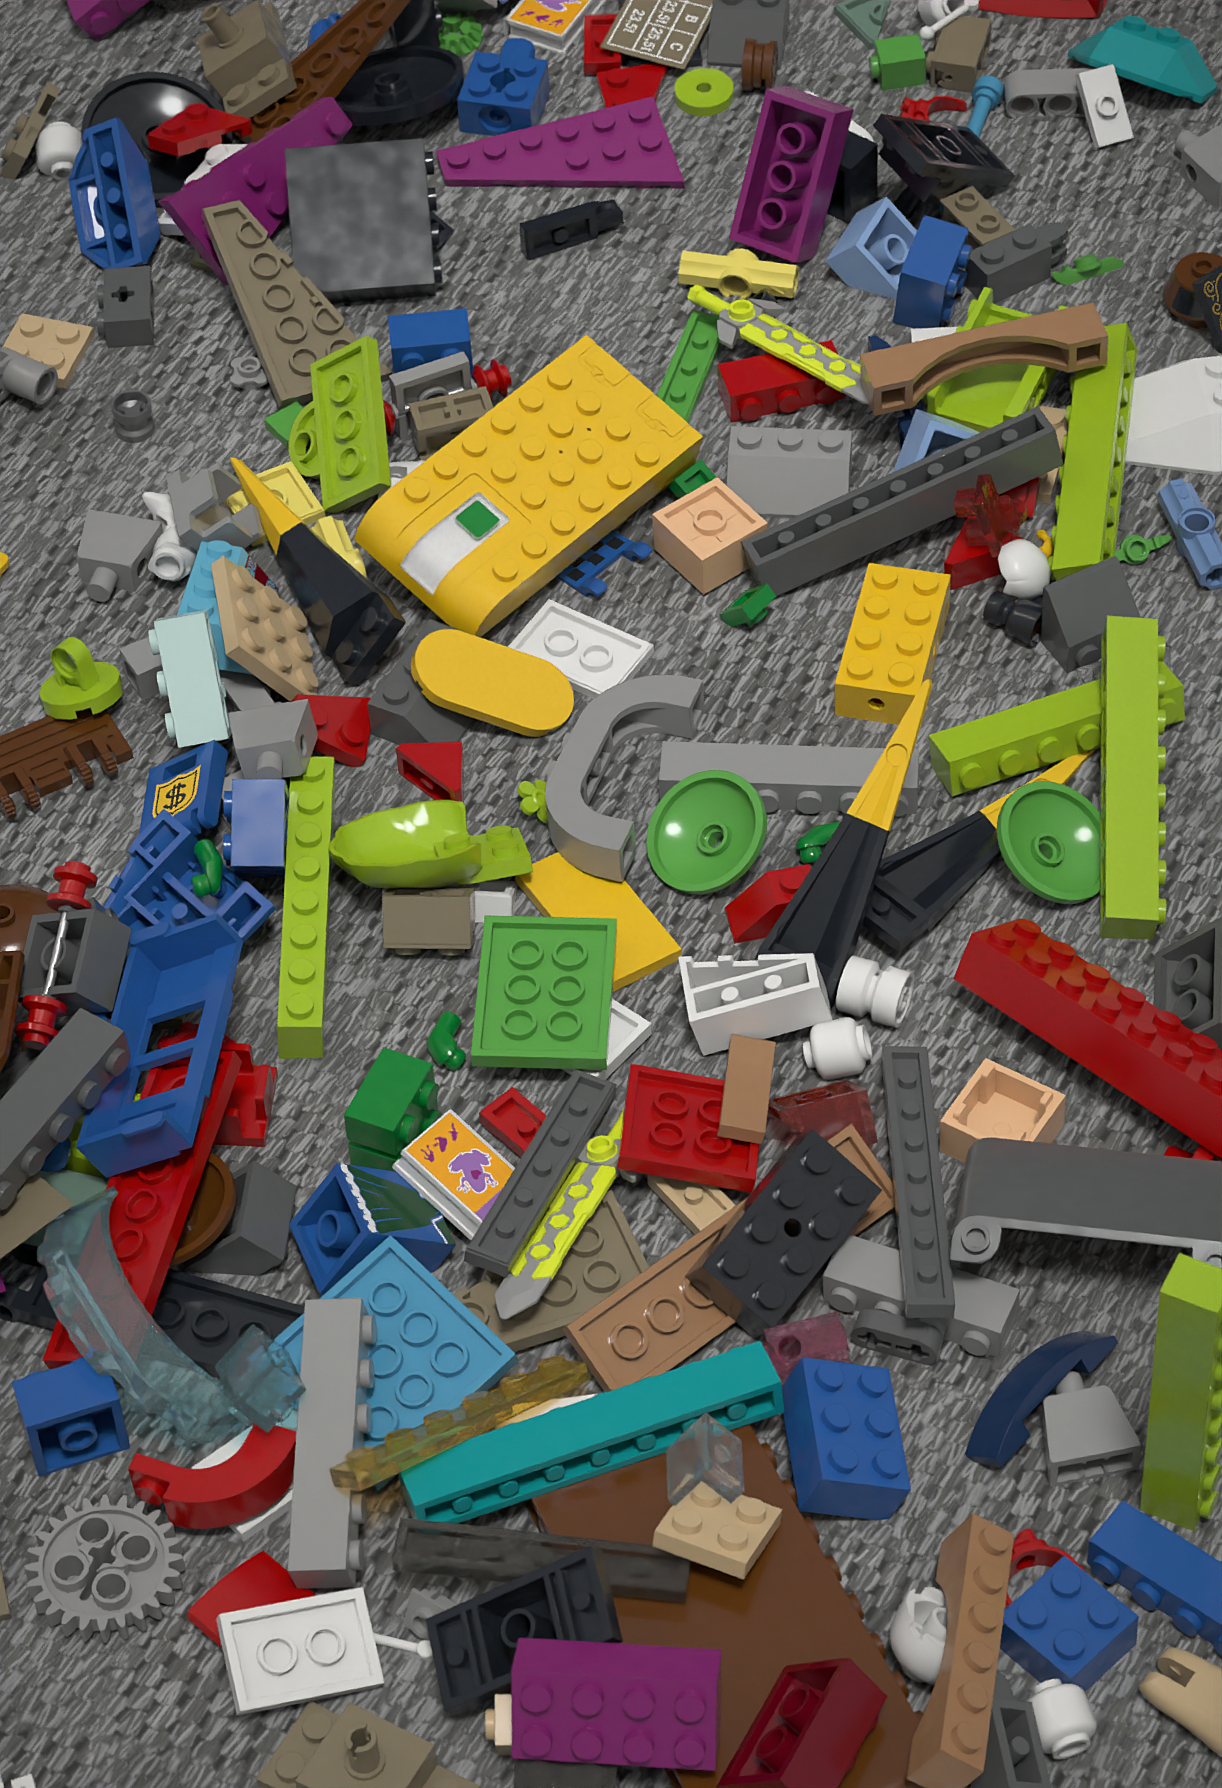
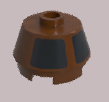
[1163,252,1222,328]

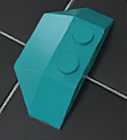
[1067,16,1218,104]

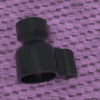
[983,591,1043,647]

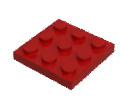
[616,1063,759,1193]

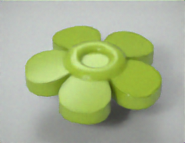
[517,779,548,823]

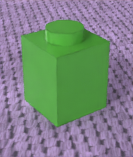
[868,34,926,91]

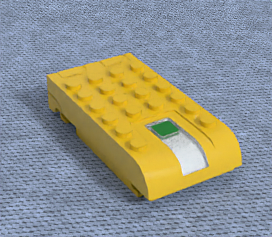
[354,335,703,637]

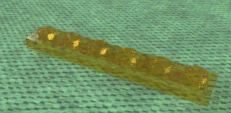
[329,1355,590,1491]

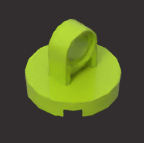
[39,637,123,720]

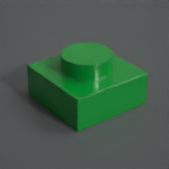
[668,459,717,499]
[719,583,777,627]

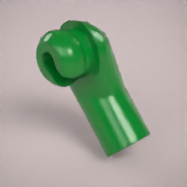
[796,821,841,864]
[191,839,223,898]
[426,1011,466,1071]

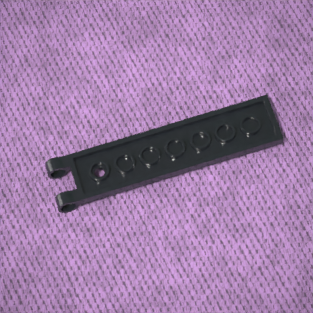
[0,1243,305,1394]

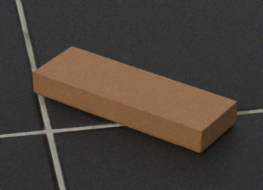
[717,1034,776,1144]

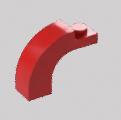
[128,1419,296,1529]

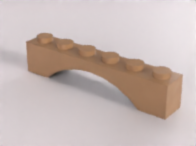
[860,302,1108,416]
[907,1513,1014,1788]

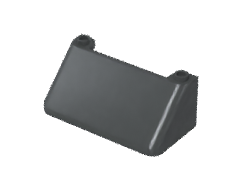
[950,1137,1222,1276]

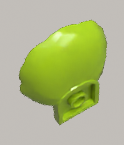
[328,800,533,888]

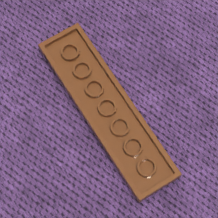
[562,1124,895,1392]

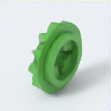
[439,12,483,56]

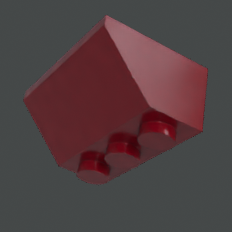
[717,1657,888,1788]

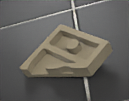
[0,81,61,179]

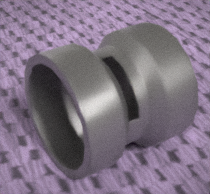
[111,389,155,443]

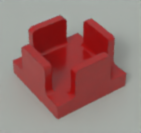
[213,1042,278,1147]

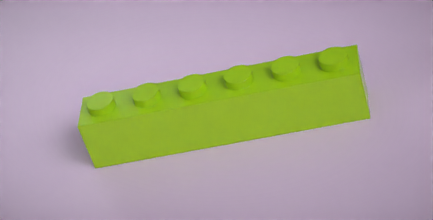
[928,662,1185,796]

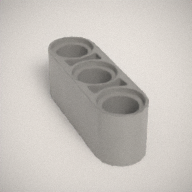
[1004,68,1097,119]

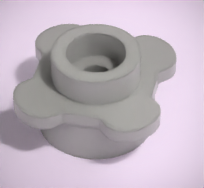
[230,356,269,390]

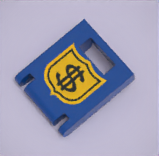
[139,739,228,836]

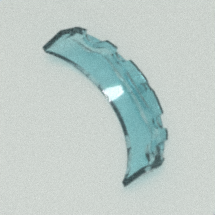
[37,1186,255,1443]

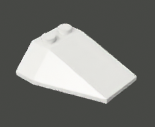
[1125,356,1222,475]

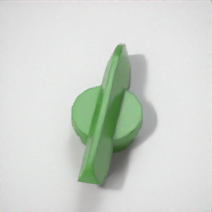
[1051,254,1124,285]
[1115,535,1172,565]

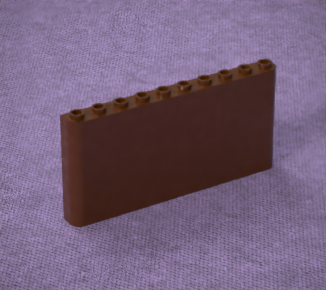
[523,1422,924,1788]

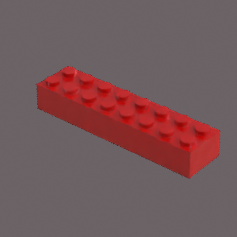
[953,918,1222,1159]

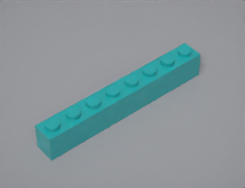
[396,1341,784,1536]

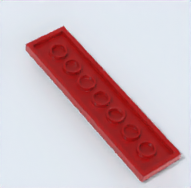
[42,1051,242,1372]

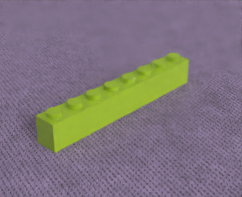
[1048,322,1138,581]
[1100,616,1166,939]
[277,756,335,1059]
[1140,1253,1222,1531]

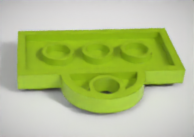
[289,336,391,513]

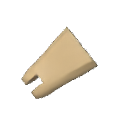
[1139,1647,1222,1758]

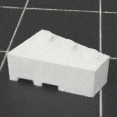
[678,953,832,1056]

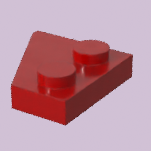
[291,694,371,767]

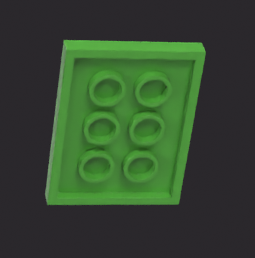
[471,915,617,1070]

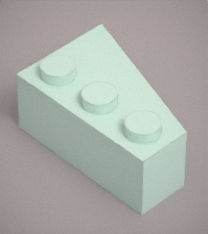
[149,609,232,748]

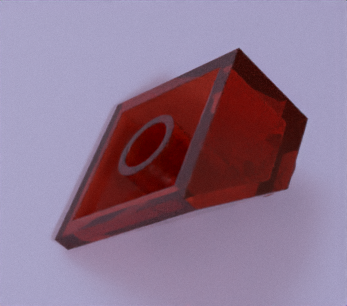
[768,1080,878,1145]

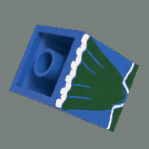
[289,1163,456,1295]

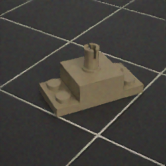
[197,0,297,118]
[257,1701,481,1788]

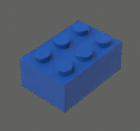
[782,1357,911,1520]

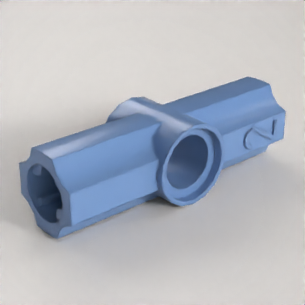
[1158,478,1222,590]

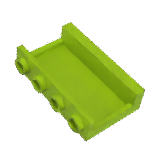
[923,287,1069,433]

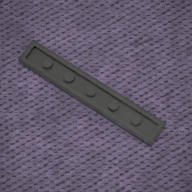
[464,1069,617,1278]

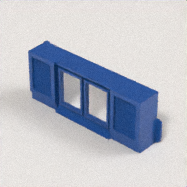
[76,913,243,1178]

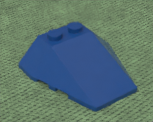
[104,809,277,1000]

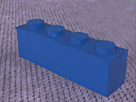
[1087,1500,1222,1657]

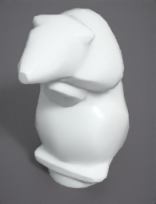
[142,492,198,582]

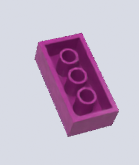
[729,86,854,263]
[511,1638,722,1771]

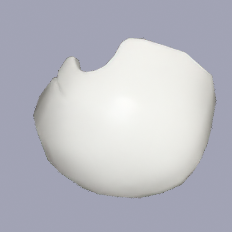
[998,539,1051,603]

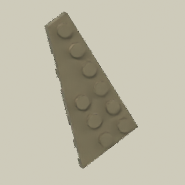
[202,200,392,409]
[453,1189,649,1352]

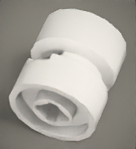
[836,955,915,1028]

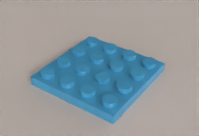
[251,1235,519,1491]

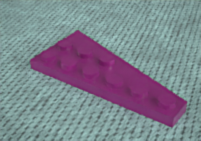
[158,97,353,285]
[436,97,685,189]

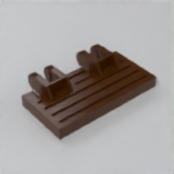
[0,708,134,820]

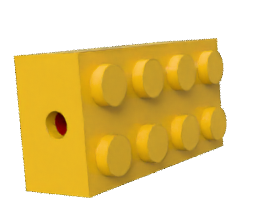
[835,563,951,725]

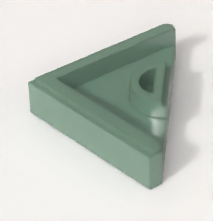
[834,0,892,51]

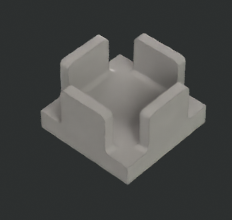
[166,464,263,551]

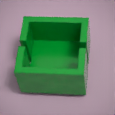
[344,1047,442,1172]

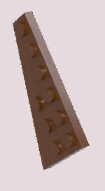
[232,0,410,144]

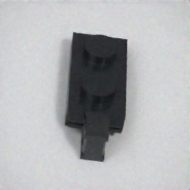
[519,199,624,261]

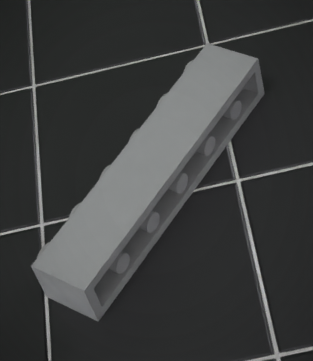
[659,741,919,817]
[288,1298,377,1589]

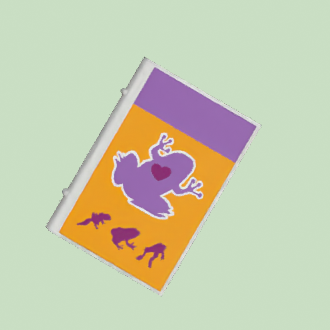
[503,0,606,54]
[392,1109,515,1240]

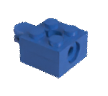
[457,38,550,136]

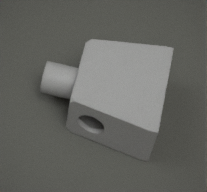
[1175,126,1222,209]
[77,509,163,602]
[228,699,318,779]
[1042,1372,1141,1487]

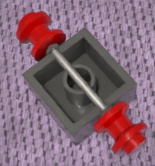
[15,861,132,1050]

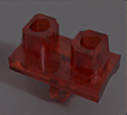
[954,474,1028,557]

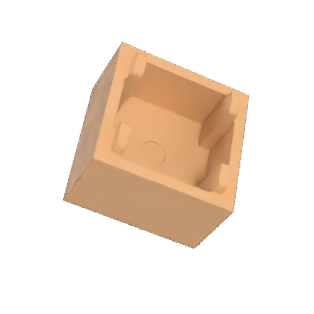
[652,477,768,595]
[939,1058,1066,1163]

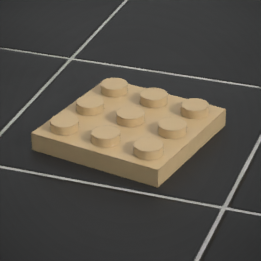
[211,555,318,702]

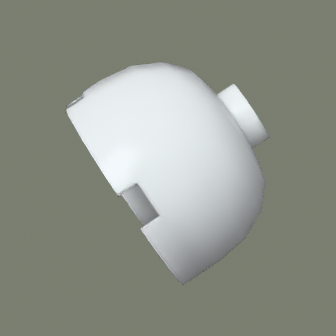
[890,1587,948,1685]

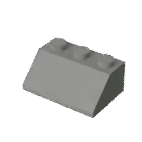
[727,426,852,518]

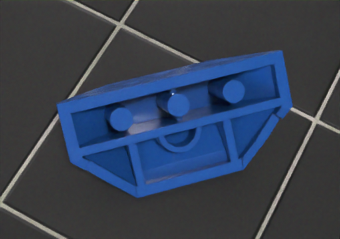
[68,117,161,269]

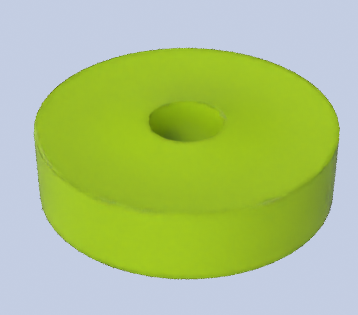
[674,68,734,116]

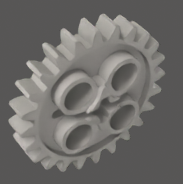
[25,1494,185,1643]

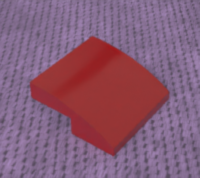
[186,1550,316,1648]

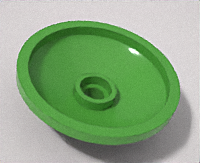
[646,770,767,895]
[997,781,1100,904]

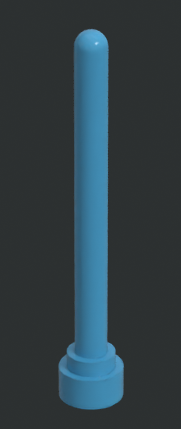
[938,76,1004,212]

